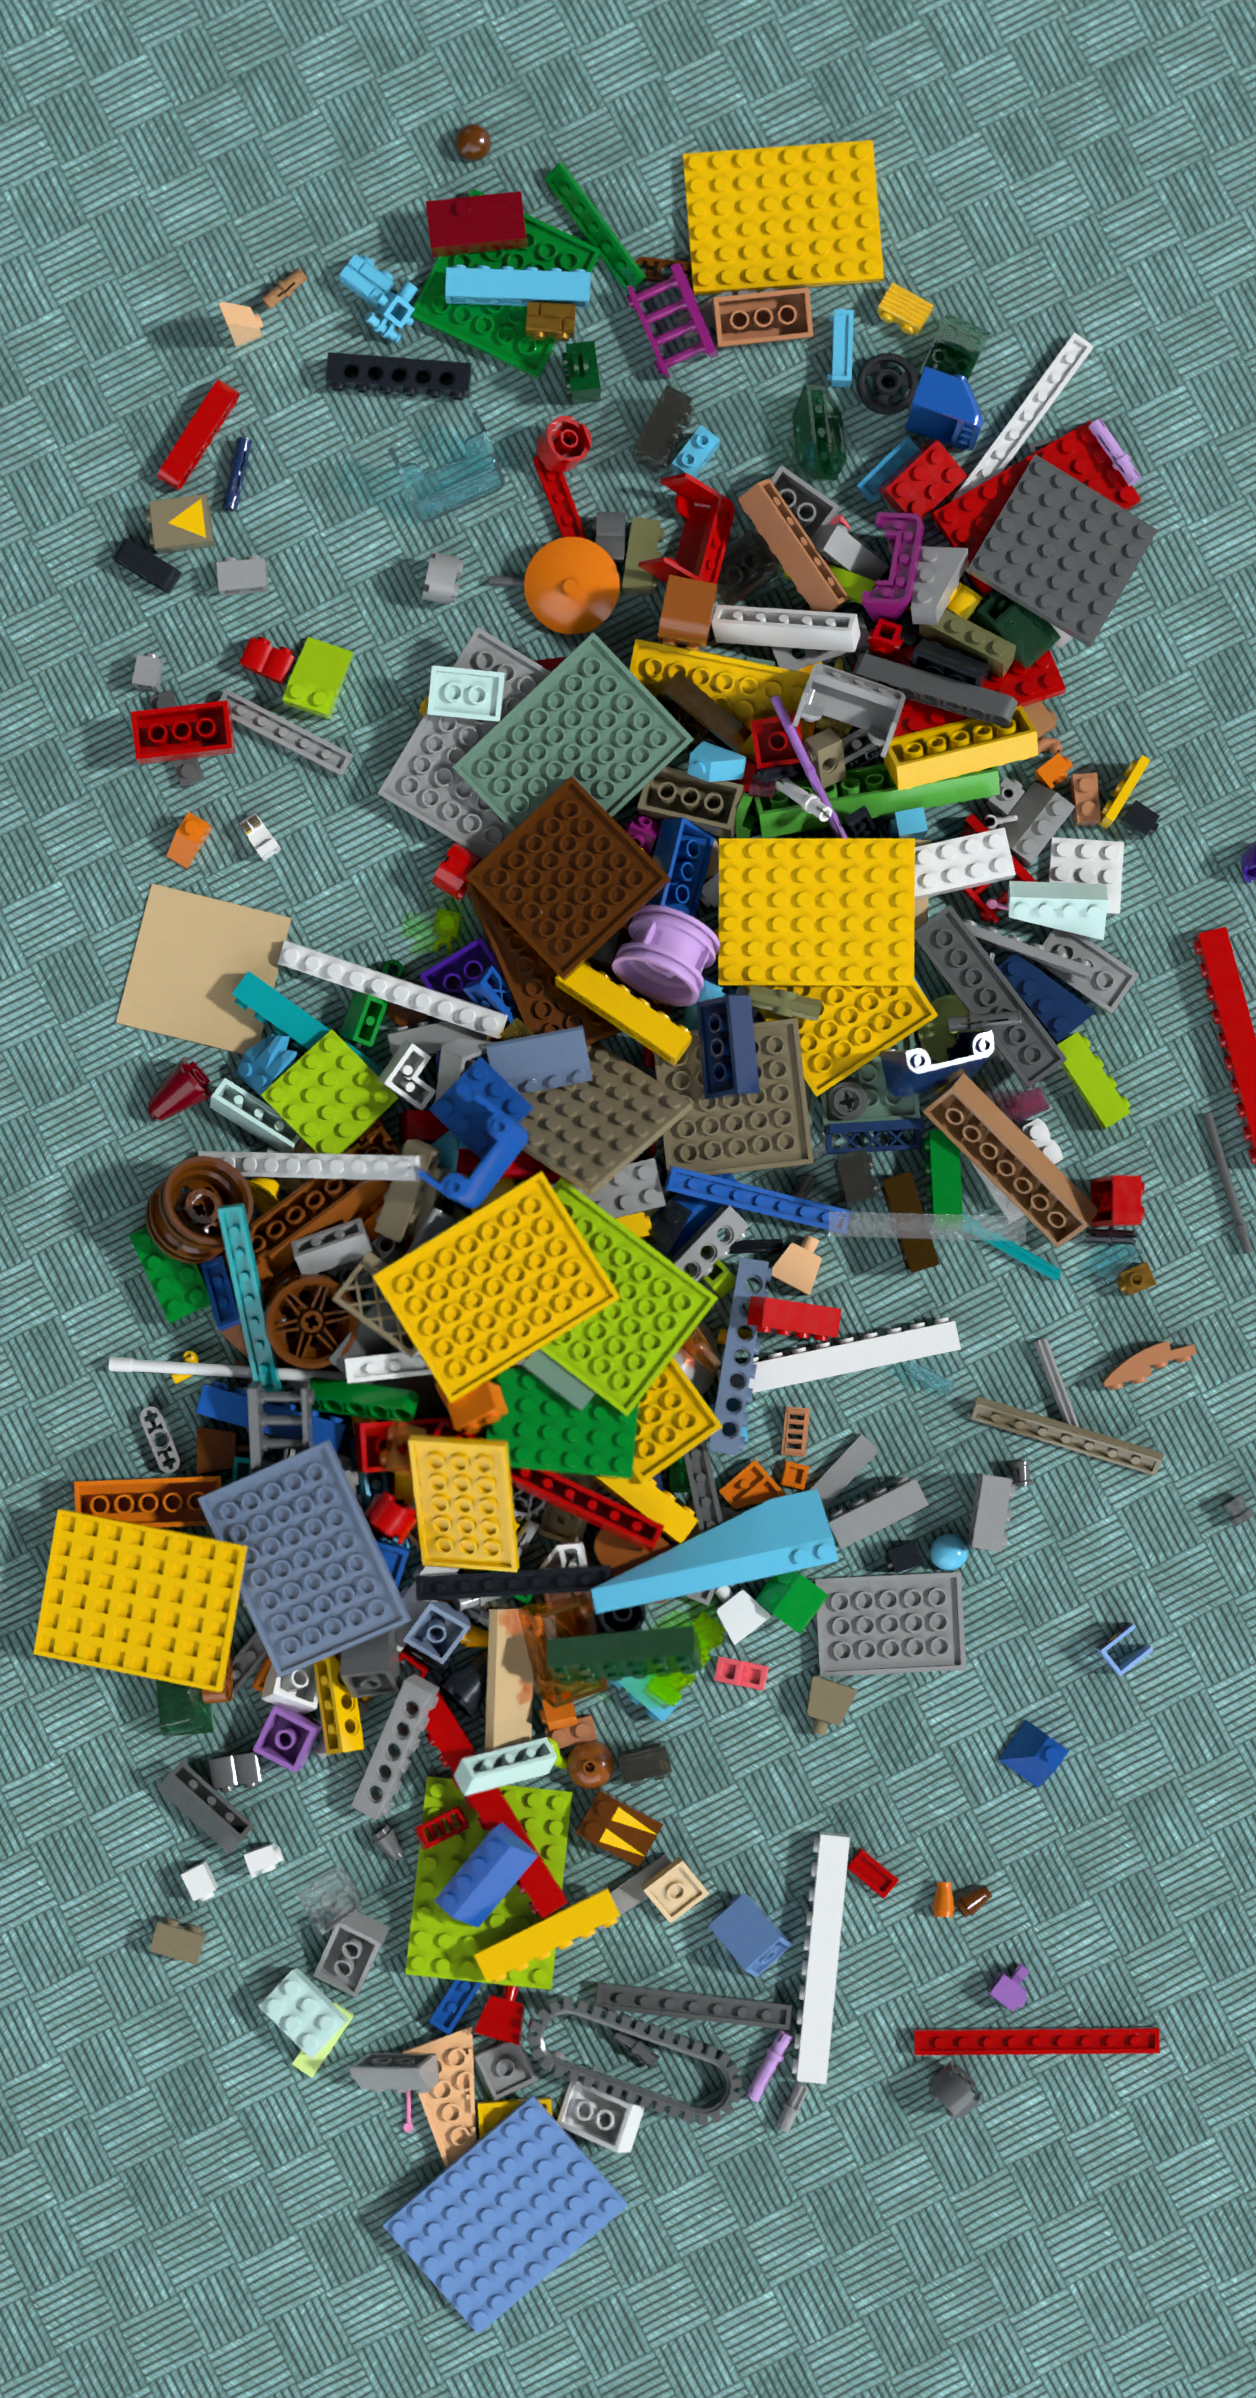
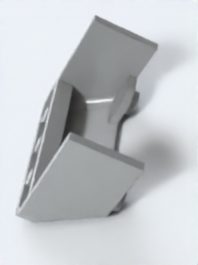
[793,664,906,757]

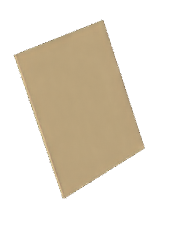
[116,884,292,1054]

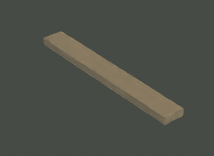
[970,1396,1163,1476]

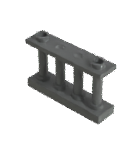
[247,1381,315,1474]

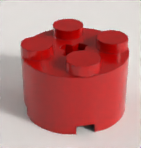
[536,416,592,472]
[432,843,483,901]
[363,1491,417,1546]

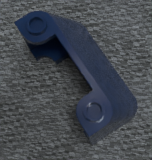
[880,1031,994,1097]

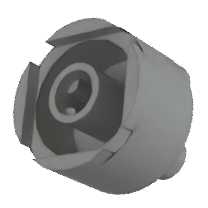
[422,551,464,605]

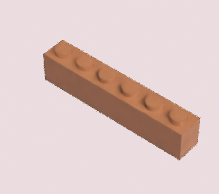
[738,478,850,612]

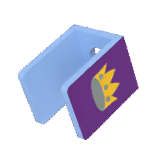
[1096,1622,1153,1676]

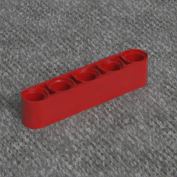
[157,380,240,491]

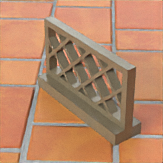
[332,1251,418,1358]

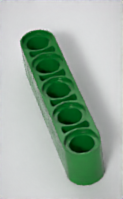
[300,1378,420,1422]

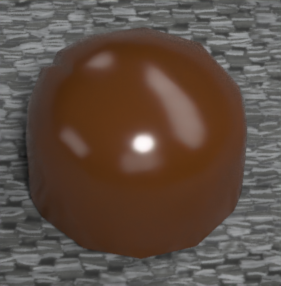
[455,124,491,161]

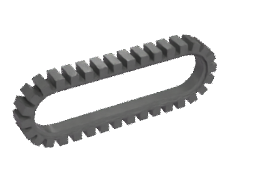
[527,1996,742,2125]

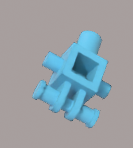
[364,281,418,344]

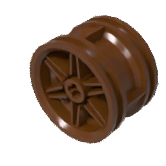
[145,1156,253,1264]
[262,1266,359,1369]

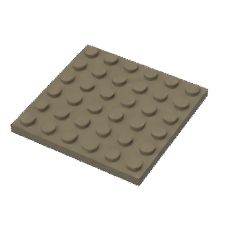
[654,1018,814,1176]
[520,1043,692,1196]

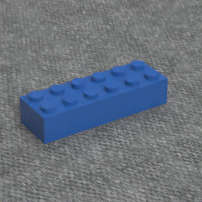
[196,1381,349,1454]

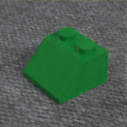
[755,1571,829,1634]

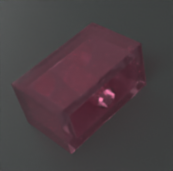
[1007,1086,1050,1123]

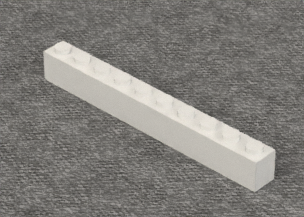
[717,1317,961,1393]
[792,1831,850,2084]

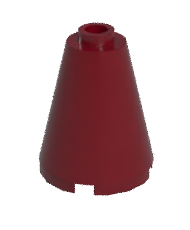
[147,1057,215,1121]

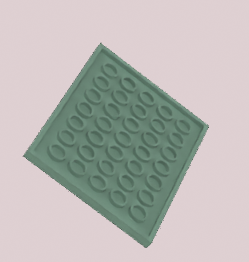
[453,632,694,831]

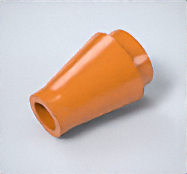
[931,1882,956,1918]

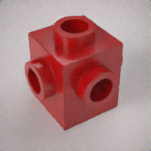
[867,618,903,661]

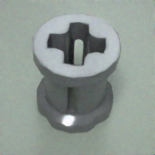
[1009,1460,1034,1487]

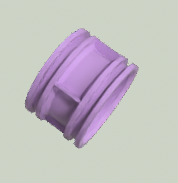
[612,905,720,1007]

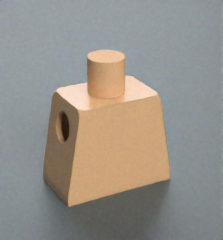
[772,1234,822,1296]

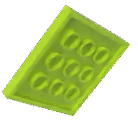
[261,1029,399,1154]

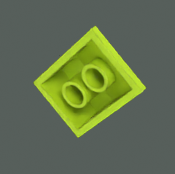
[282,637,354,720]

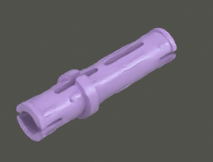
[1088,418,1141,486]
[745,2029,794,2102]

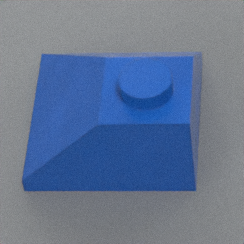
[998,1720,1069,1788]

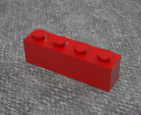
[747,1296,841,1341]

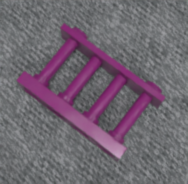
[626,263,719,379]

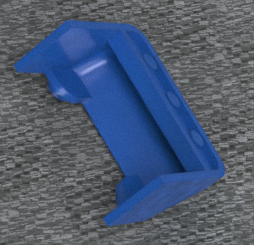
[904,367,984,451]
[414,1089,528,1208]

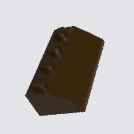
[655,671,752,753]

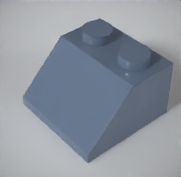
[402,1601,470,1664]

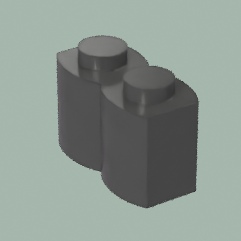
[592,512,626,564]
[209,1750,264,1792]

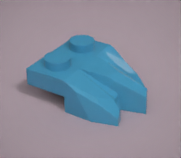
[235,1033,297,1096]

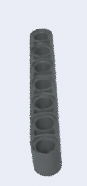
[852,654,1017,727]

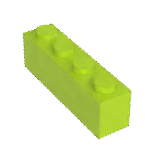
[1057,1032,1131,1130]

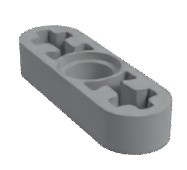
[140,1406,181,1473]

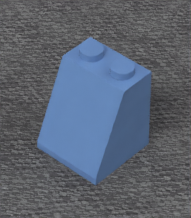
[708,1893,792,1978]

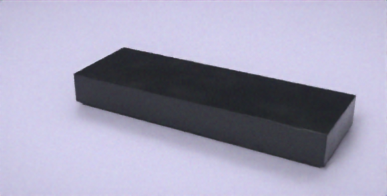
[844,805,880,838]

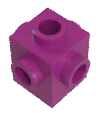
[624,814,661,856]

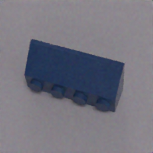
[696,995,760,1099]

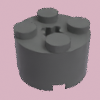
[928,2060,984,2121]

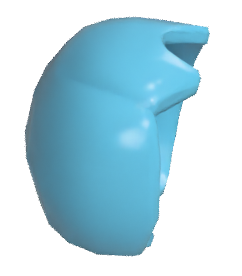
[930,1534,969,1571]

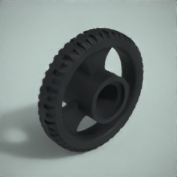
[856,353,918,415]

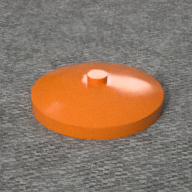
[524,537,621,634]

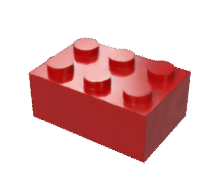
[877,439,967,520]
[1090,1175,1145,1228]

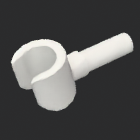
[984,815,1017,831]

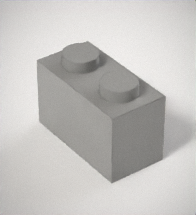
[216,555,269,596]

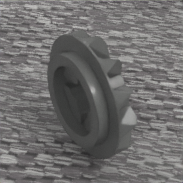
[829,1082,868,1121]

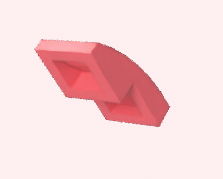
[714,1656,769,1691]

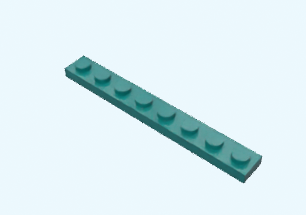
[217,1203,282,1392]

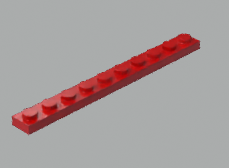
[914,2027,1160,2055]

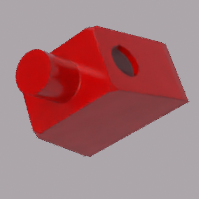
[474,1985,525,2046]

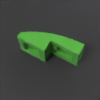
[736,792,757,838]

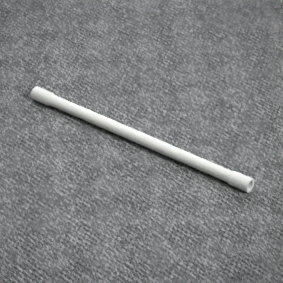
[109,1357,356,1383]

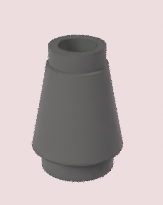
[371,1824,404,1862]

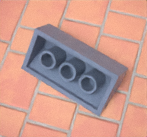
[486,1026,593,1094]

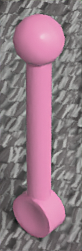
[987,899,1008,911]
[403,2090,413,2132]

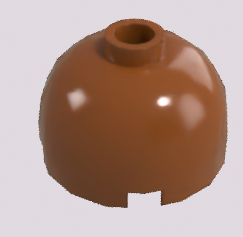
[566,1740,614,1789]

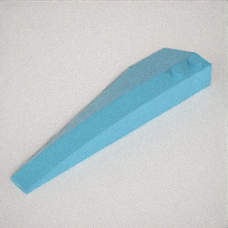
[590,1489,838,1614]

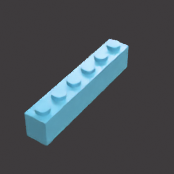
[445,265,591,308]

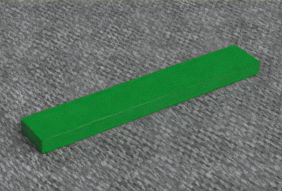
[544,163,646,293]

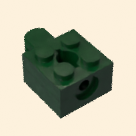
[562,341,601,405]

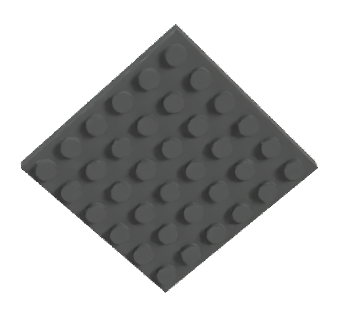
[966,454,1158,647]

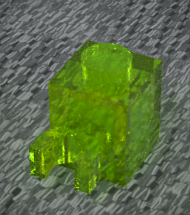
[433,909,462,955]

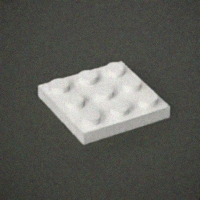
[1048,837,1124,915]

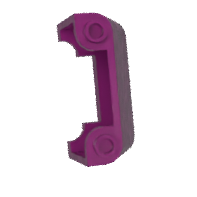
[861,512,924,626]

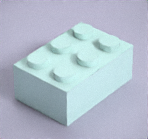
[258,1968,350,2058]

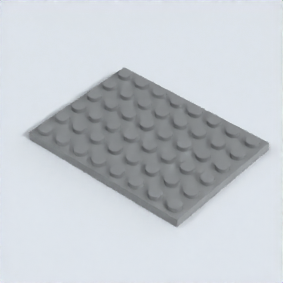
[378,627,551,859]

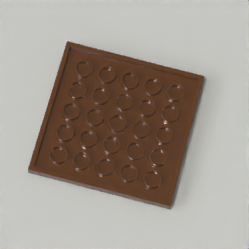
[465,776,671,981]

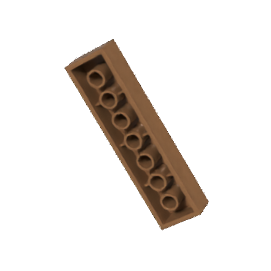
[922,1073,1099,1248]

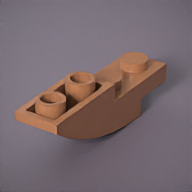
[1101,1341,1197,1391]

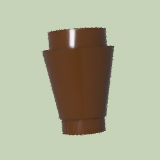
[954,1885,992,1918]

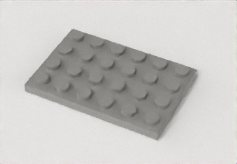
[815,1572,966,1677]

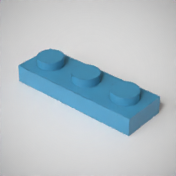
[855,436,920,504]

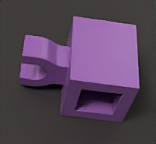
[987,1963,1030,2012]

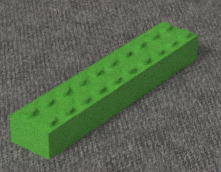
[752,763,1000,838]

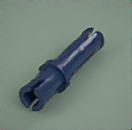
[222,437,253,511]

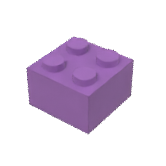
[253,1705,322,1773]

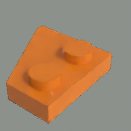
[719,1459,786,1509]

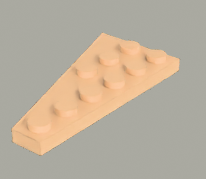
[403,2025,477,2167]

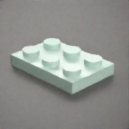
[427,665,505,722]

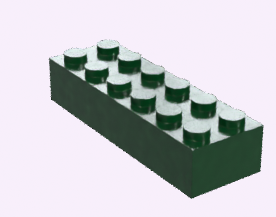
[547,1626,702,1686]

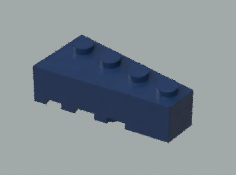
[998,952,1095,1044]

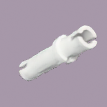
[776,778,832,821]

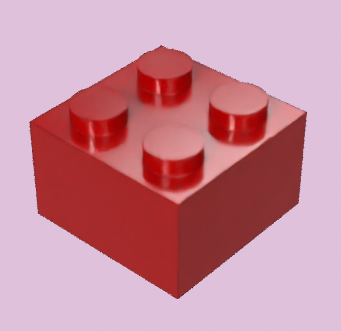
[750,711,804,769]

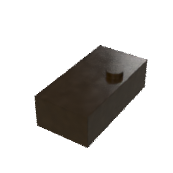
[879,1171,940,1275]

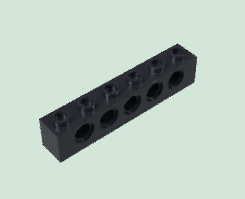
[326,352,472,401]

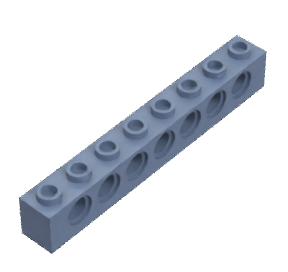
[708,1257,773,1455]

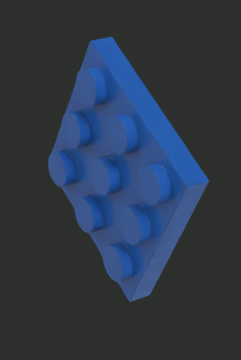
[429,1056,534,1160]

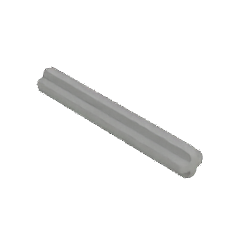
[1034,1338,1079,1427]

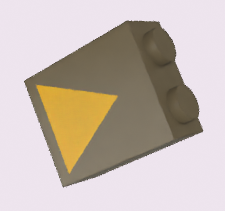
[146,494,215,554]

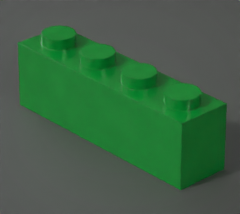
[924,1130,963,1230]

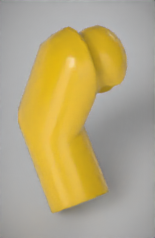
[170,1351,199,1384]

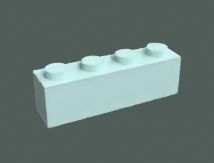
[210,1078,301,1153]
[454,1737,557,1796]

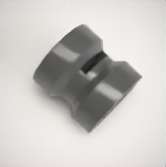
[1221,1493,1255,1527]

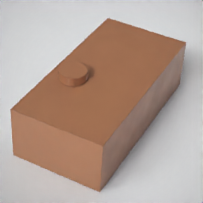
[711,287,814,348]

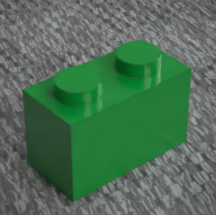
[339,991,388,1047]

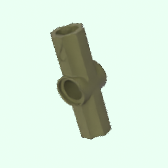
[748,985,823,1021]

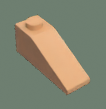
[219,302,264,347]

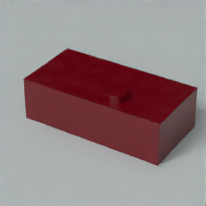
[426,191,527,258]

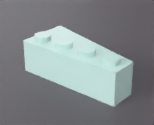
[1008,881,1108,941]

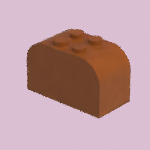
[658,575,717,651]
[595,1503,674,1603]

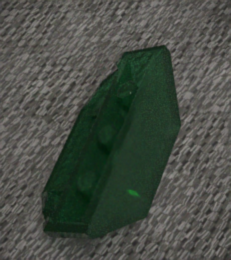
[792,384,847,482]

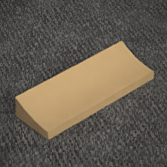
[485,1607,535,1753]

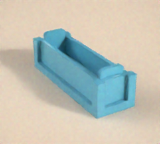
[827,309,854,388]

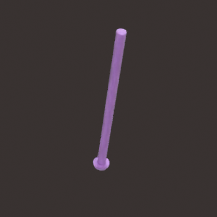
[770,695,848,838]

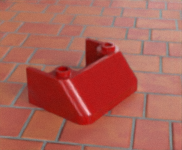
[638,473,735,584]

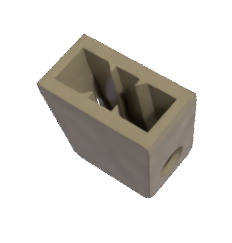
[806,1674,857,1736]

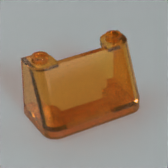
[518,1595,608,1708]

